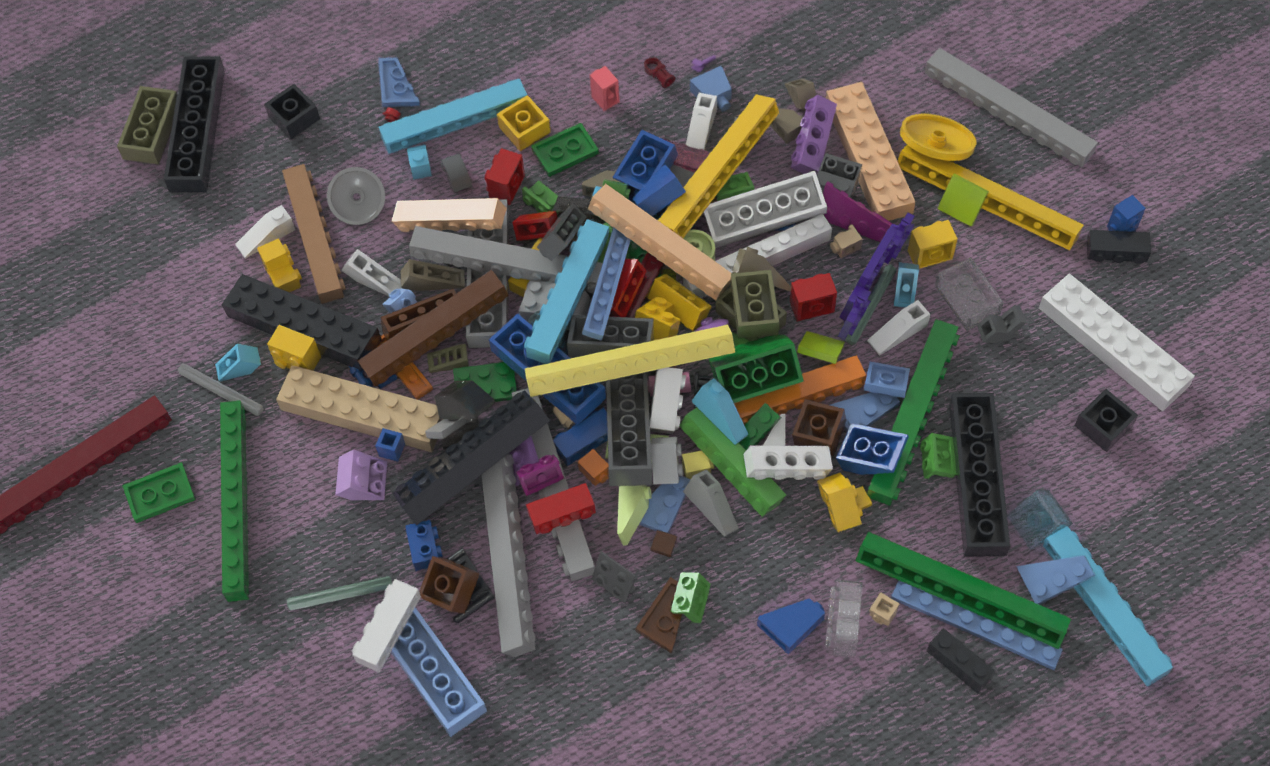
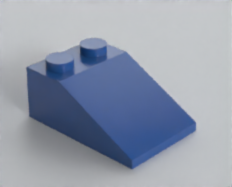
[613,130,678,191]
[836,423,909,475]

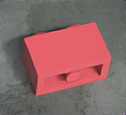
[590,66,619,111]

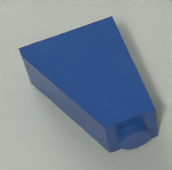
[632,164,686,216]
[757,598,825,655]

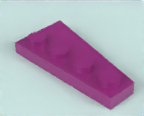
[823,181,893,242]

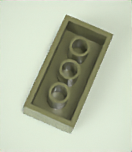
[117,86,177,165]

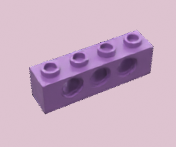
[791,95,837,174]

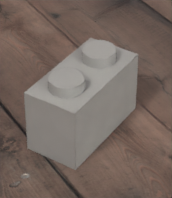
[651,437,683,484]

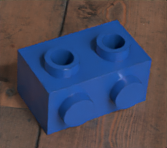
[1107,195,1146,232]
[405,520,443,571]

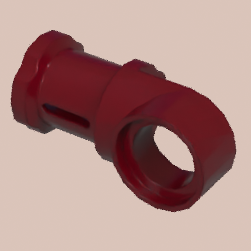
[644,57,676,88]

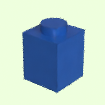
[375,428,405,462]

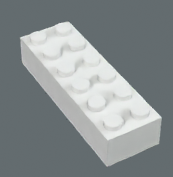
[704,171,827,248]

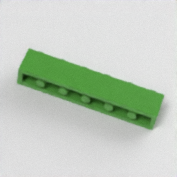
[679,407,786,517]

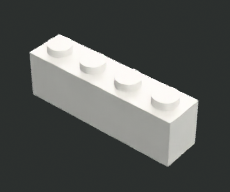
[352,579,421,672]

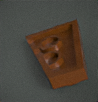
[635,577,682,653]

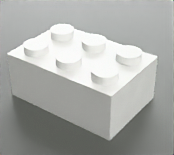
[649,367,686,434]

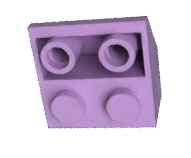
[336,449,387,500]

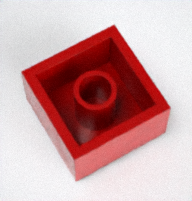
[484,148,525,205]
[790,273,837,322]

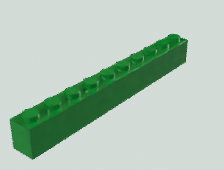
[867,319,960,506]
[220,400,249,602]
[855,532,1071,649]

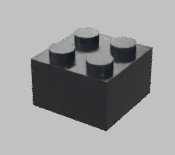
[264,84,320,140]
[1074,389,1138,452]

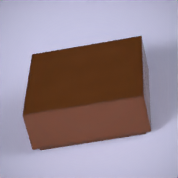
[650,530,677,557]

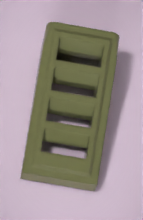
[427,344,469,373]

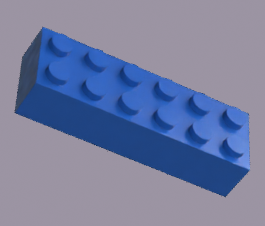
[489,314,606,425]

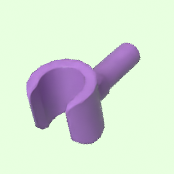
[691,55,716,72]

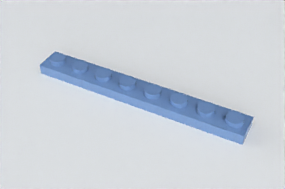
[582,227,631,341]
[891,580,1063,670]

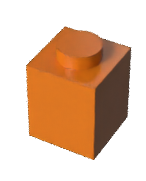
[578,449,609,486]

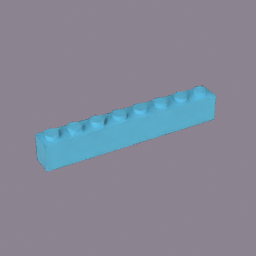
[379,78,527,154]
[524,219,609,364]
[1043,526,1173,687]

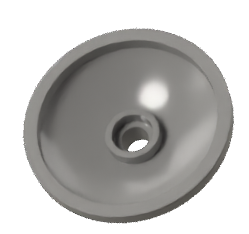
[327,167,385,225]

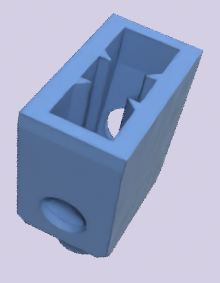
[690,66,732,111]

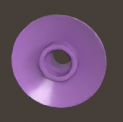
[694,317,729,332]

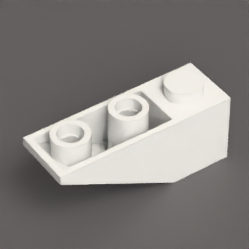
[685,93,717,154]
[868,300,930,356]

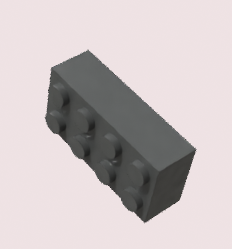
[567,315,654,358]

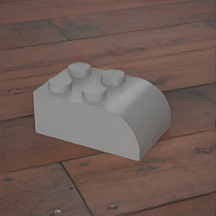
[519,281,590,330]

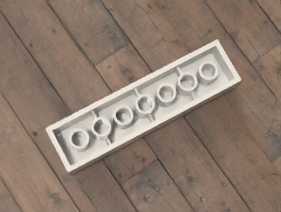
[1039,273,1195,411]

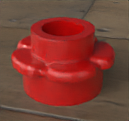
[383,107,401,122]

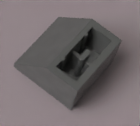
[817,153,862,199]

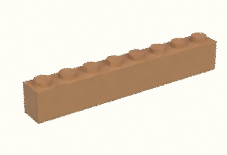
[282,164,346,304]

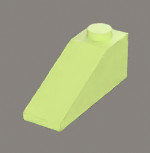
[617,485,652,546]

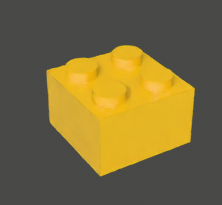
[497,95,551,151]
[908,220,958,269]
[267,325,321,371]

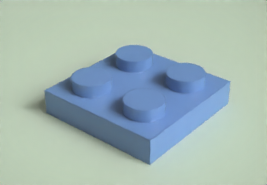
[864,361,910,398]

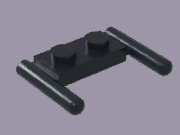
[446,547,495,624]

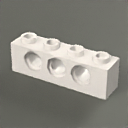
[744,446,833,480]

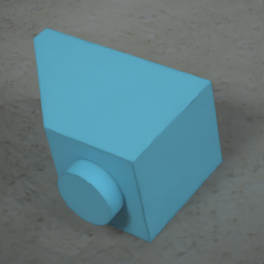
[407,144,432,180]
[894,262,919,307]
[215,344,261,382]

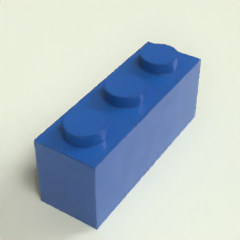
[553,408,608,466]

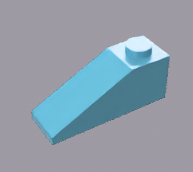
[692,379,748,445]

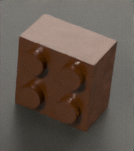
[792,399,847,456]
[419,556,480,614]

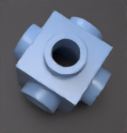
[382,289,418,313]

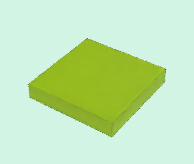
[937,174,989,226]
[797,331,845,364]

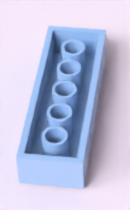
[391,608,487,737]

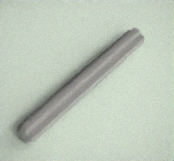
[178,363,264,416]

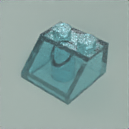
[1007,490,1073,550]

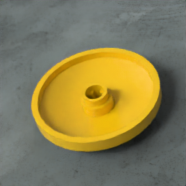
[900,114,976,161]

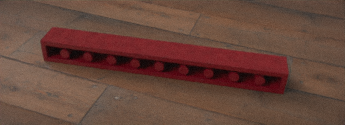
[0,395,172,535]

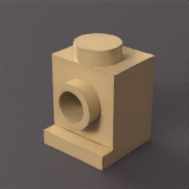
[830,225,862,258]
[869,592,900,626]

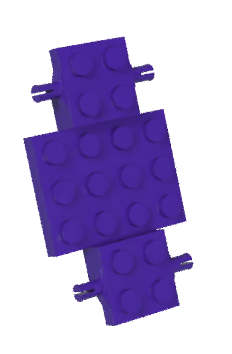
[837,213,915,341]

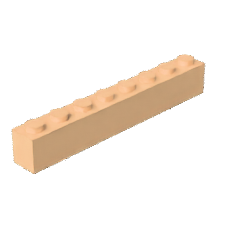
[588,184,732,300]

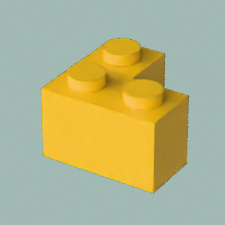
[257,238,302,293]
[635,297,681,340]
[817,473,863,532]

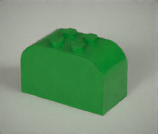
[709,335,804,403]

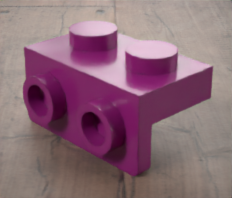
[516,454,565,496]

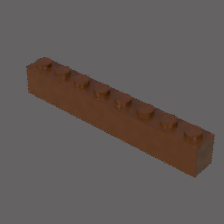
[358,270,509,387]

